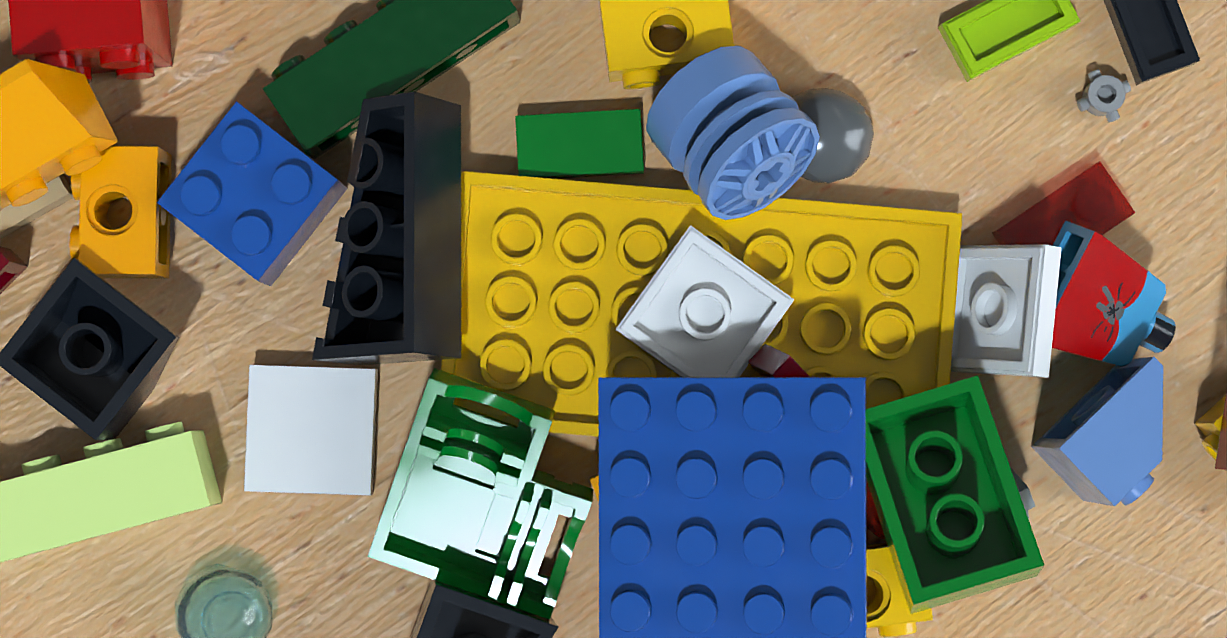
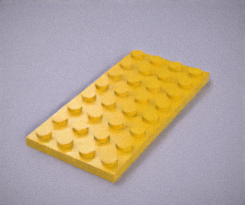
[441,171,963,437]

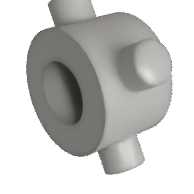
[1077,69,1131,123]

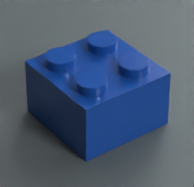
[157,101,348,286]

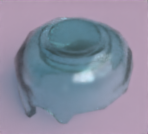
[174,564,272,638]

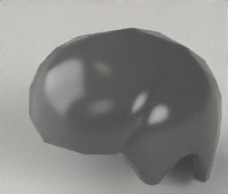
[792,88,874,183]

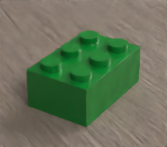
[866,375,1044,614]

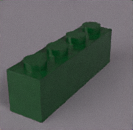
[262,0,520,160]

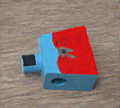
[1052,220,1176,366]

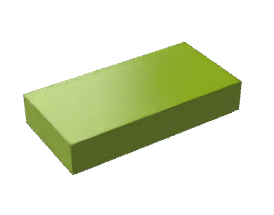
[938,0,1081,82]

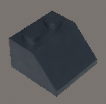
[0,258,179,440]

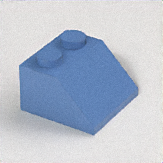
[1031,357,1163,506]

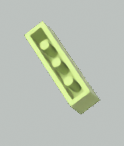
[0,422,222,563]

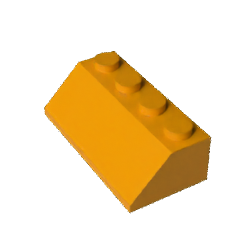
[0,59,119,210]

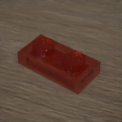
[992,161,1135,246]

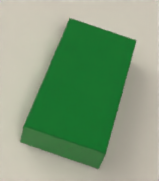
[515,109,644,179]

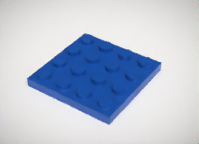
[598,377,867,638]

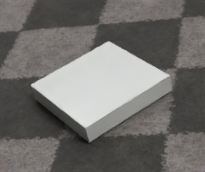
[616,225,794,377]
[951,244,1062,378]
[244,365,378,496]

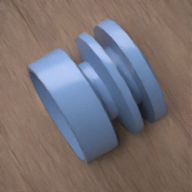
[646,46,820,220]

